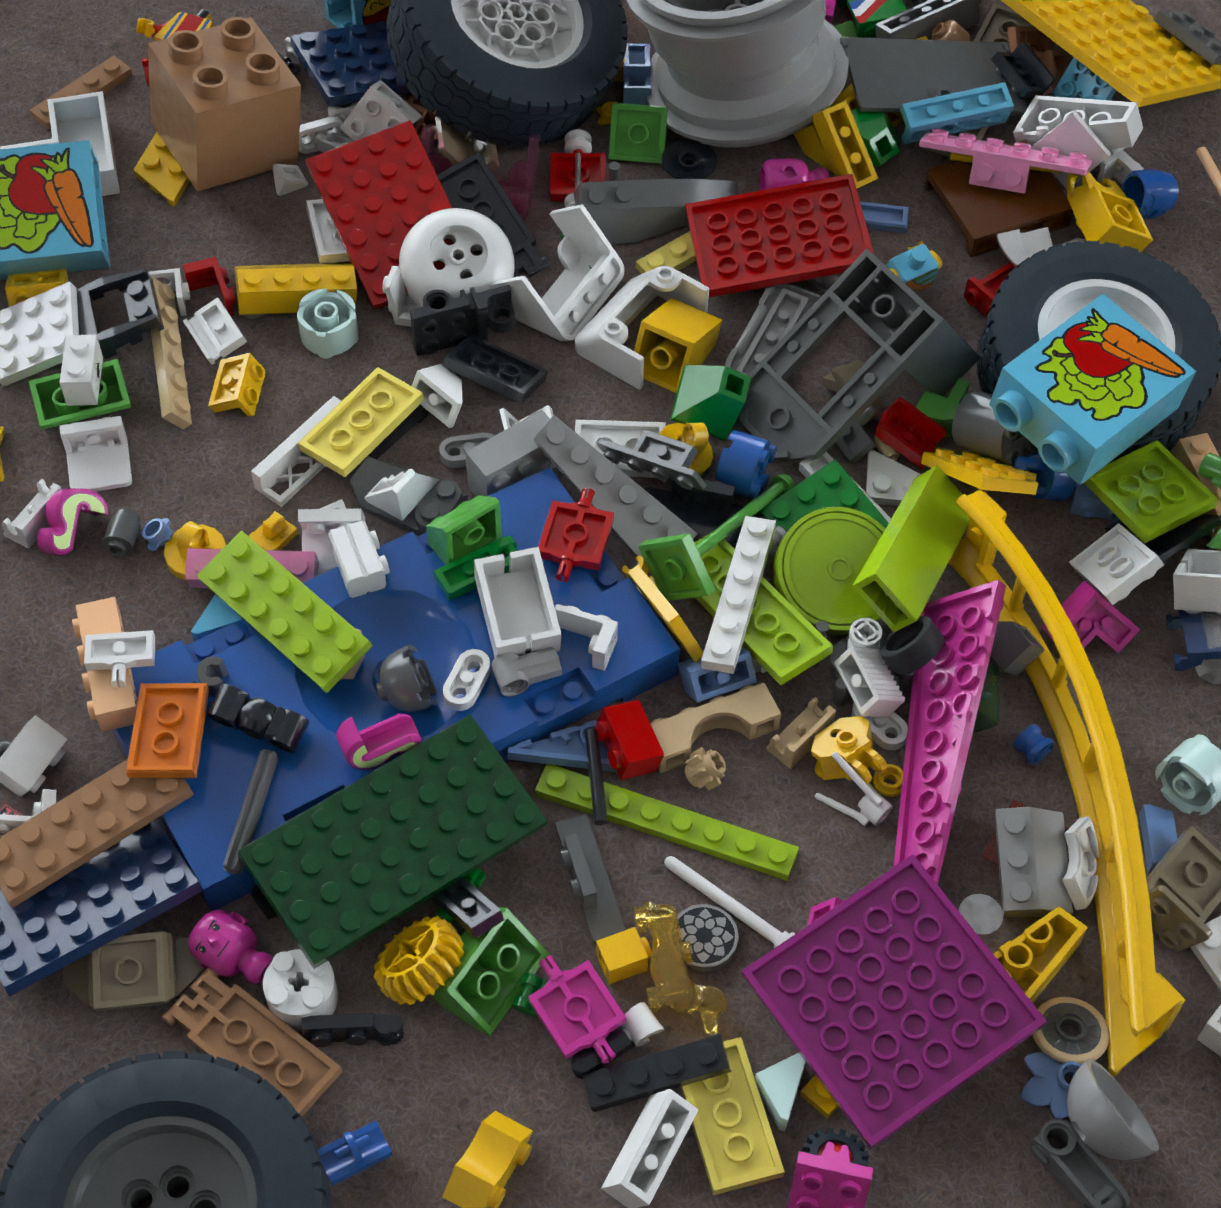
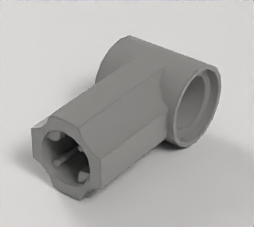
[491,647,562,697]

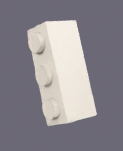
[601,1089,698,1208]

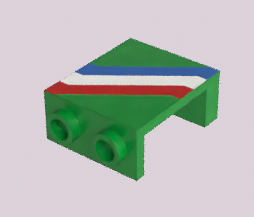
[836,0,907,38]

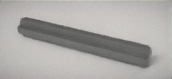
[223,749,278,875]

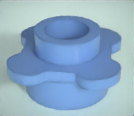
[142,518,174,551]

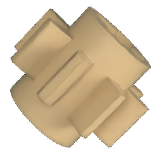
[685,747,726,791]

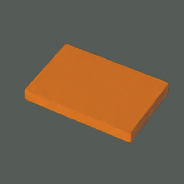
[126,683,209,778]

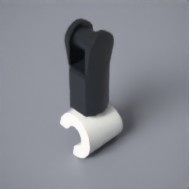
[571,1002,664,1079]

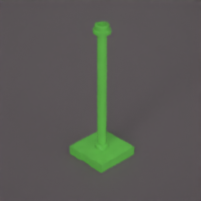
[638,474,794,601]

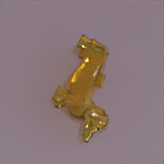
[633,901,727,1036]

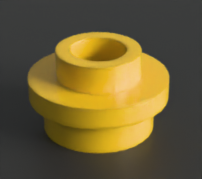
[873,764,903,797]

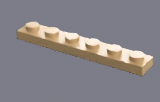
[151,277,192,429]

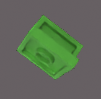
[609,102,668,164]

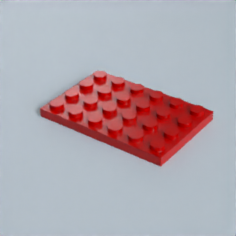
[305,120,474,310]
[685,174,874,297]

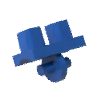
[318,1120,393,1186]

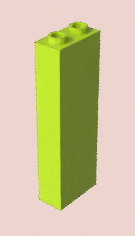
[853,465,970,632]

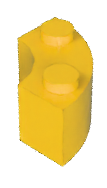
[442,1111,533,1208]

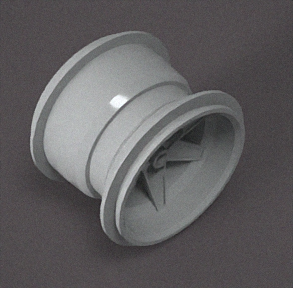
[626,0,849,148]

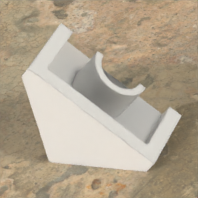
[364,468,440,521]

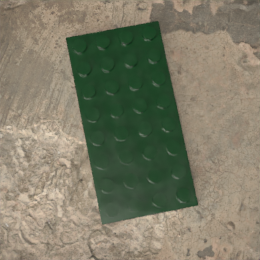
[238,714,547,969]

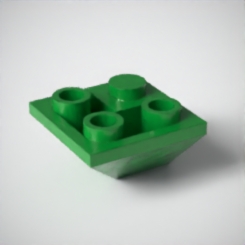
[851,106,901,167]
[670,365,751,441]

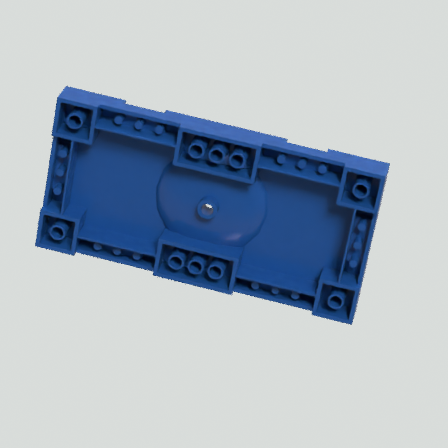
[112,467,680,911]

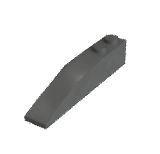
[574,179,739,245]

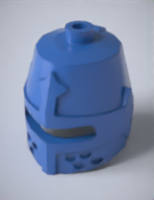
[1121,169,1179,220]

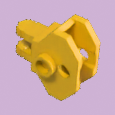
[811,716,888,784]

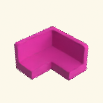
[1042,580,1140,653]

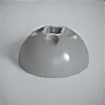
[1067,1059,1159,1161]

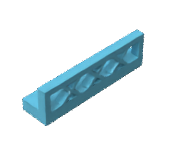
[900,82,1014,144]

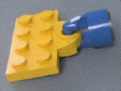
[921,448,1077,501]

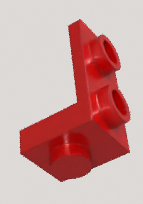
[182,256,237,316]

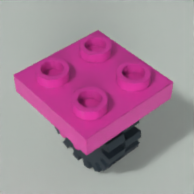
[787,1128,873,1208]

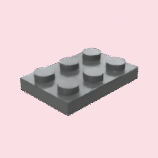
[1154,10,1221,65]

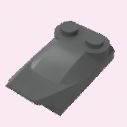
[350,456,468,536]

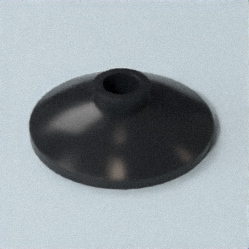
[662,139,717,179]

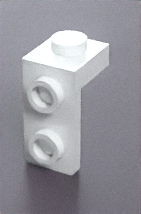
[382,266,420,327]

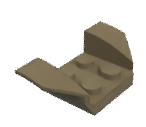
[63,931,204,1012]

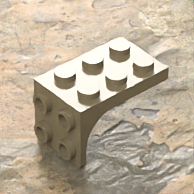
[1146,826,1221,952]

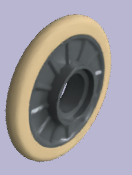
[1033,997,1109,1065]

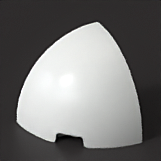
[996,227,1053,267]

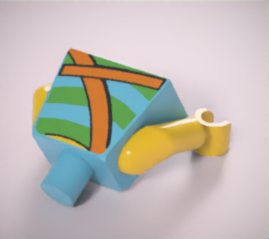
[886,241,942,293]

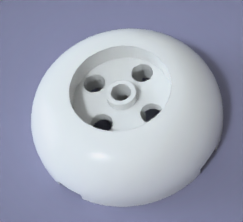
[399,208,515,307]

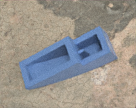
[623,43,651,105]

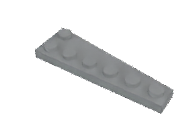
[533,415,698,576]

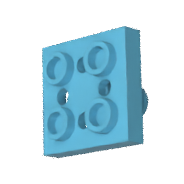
[1052,58,1116,101]

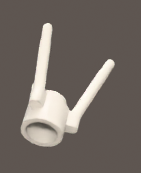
[815,752,893,827]

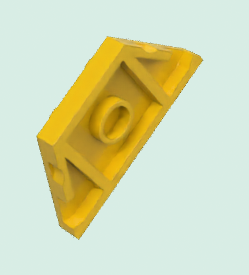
[133,132,190,207]

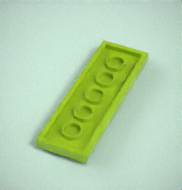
[196,530,373,693]
[694,533,833,685]

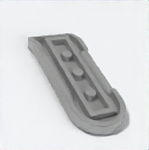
[725,283,822,375]

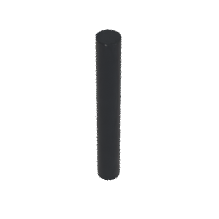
[585,728,608,825]

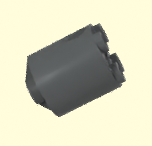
[952,390,1038,466]

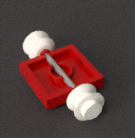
[550,129,606,208]

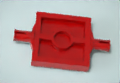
[538,487,614,582]

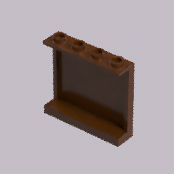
[924,140,1073,258]

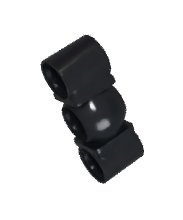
[207,684,310,753]

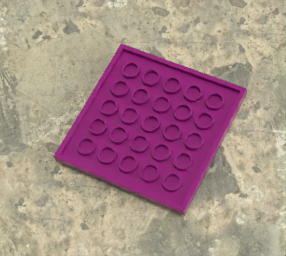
[742,854,1047,1150]

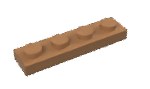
[29,56,133,130]

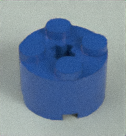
[716,430,777,499]

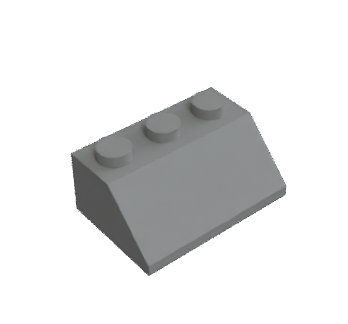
[994,807,1073,918]

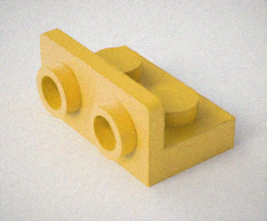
[5,269,68,307]
[208,353,266,417]

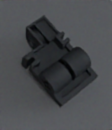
[410,285,515,356]

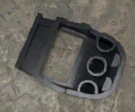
[60,269,164,365]

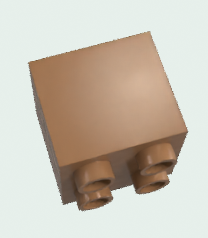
[148,17,301,192]

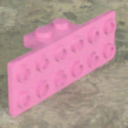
[919,128,1092,193]

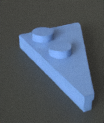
[507,720,617,772]

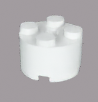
[263,949,338,1031]

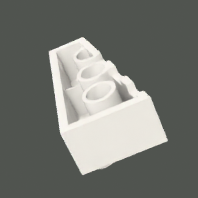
[1013,95,1143,149]

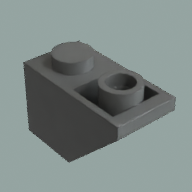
[990,621,1045,676]

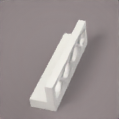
[251,396,341,507]

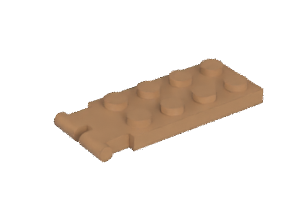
[161,968,342,1118]

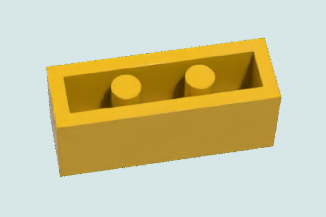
[812,100,879,189]

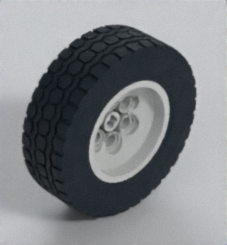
[977,241,1221,464]

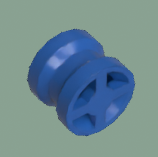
[1012,724,1055,766]

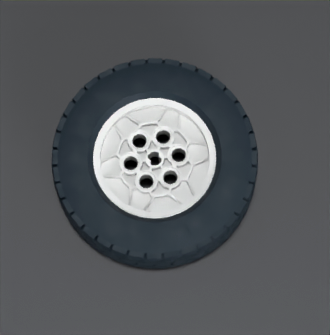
[387,0,628,147]

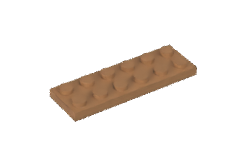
[0,759,194,908]

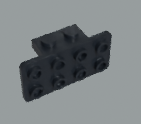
[644,480,762,549]
[1105,514,1221,564]

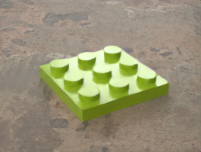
[1084,440,1219,544]

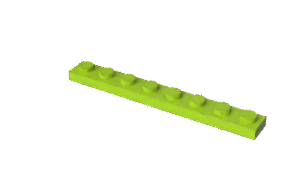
[535,764,799,881]

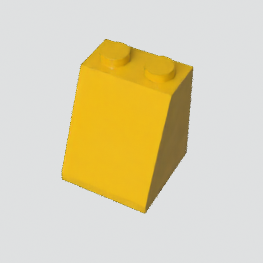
[634,298,723,393]

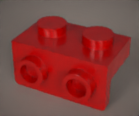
[875,397,947,469]

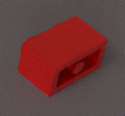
[595,699,665,780]

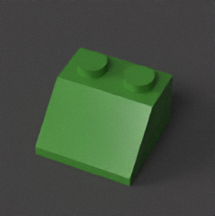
[426,495,502,565]

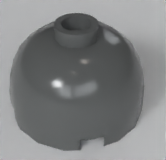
[376,644,437,713]

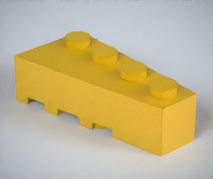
[994,906,1088,1003]

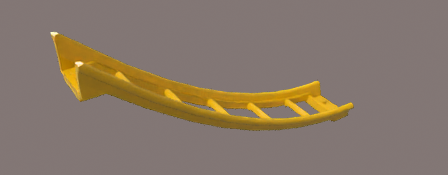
[948,489,1185,1077]

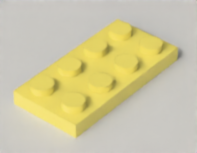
[298,367,424,477]
[681,1037,785,1196]

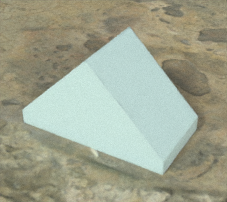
[755,1053,806,1132]

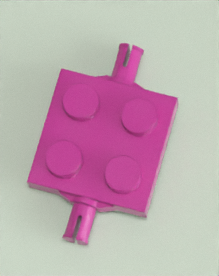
[528,955,627,1064]

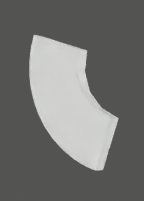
[1062,816,1099,910]

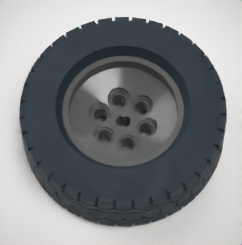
[0,1051,332,1208]

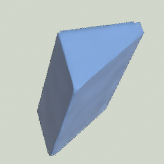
[1139,804,1177,874]

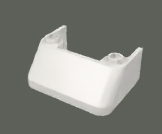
[492,204,625,341]
[575,266,709,390]

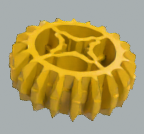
[373,916,464,1005]

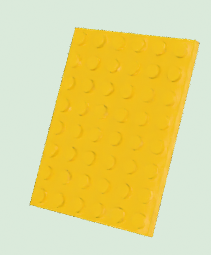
[1001,0,1221,107]

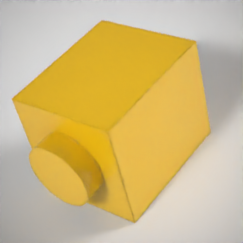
[596,927,652,985]

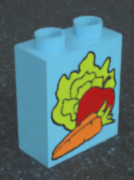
[0,140,110,280]
[989,293,1196,485]

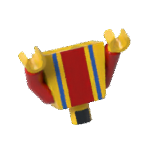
[136,9,214,41]

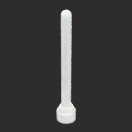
[664,856,795,948]

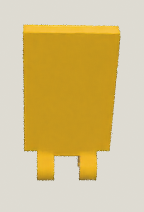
[622,556,704,662]

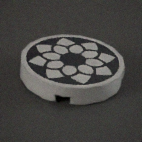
[669,904,739,972]

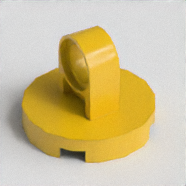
[659,423,713,477]
[164,521,226,580]

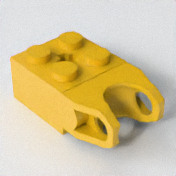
[1066,172,1153,253]

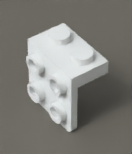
[60,416,132,492]

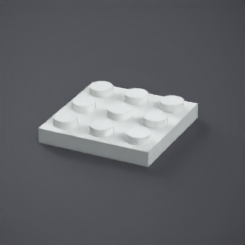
[0,282,79,386]

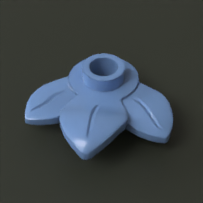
[1021,1052,1081,1120]

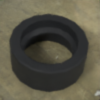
[879,616,945,676]

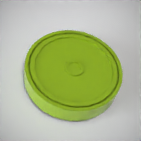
[772,507,885,636]

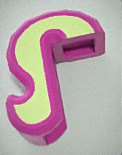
[37,488,109,555]
[336,713,422,770]

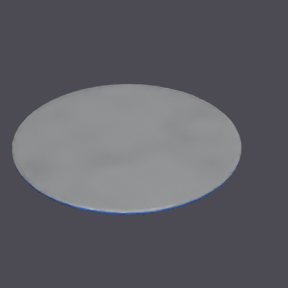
[959,894,1003,935]

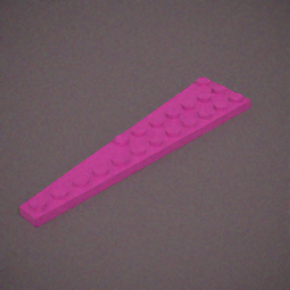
[894,580,1006,885]

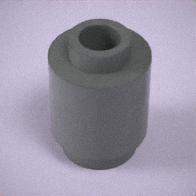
[102,509,141,557]

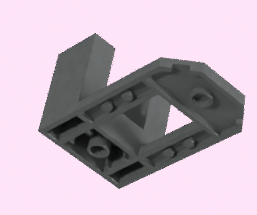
[740,249,981,462]

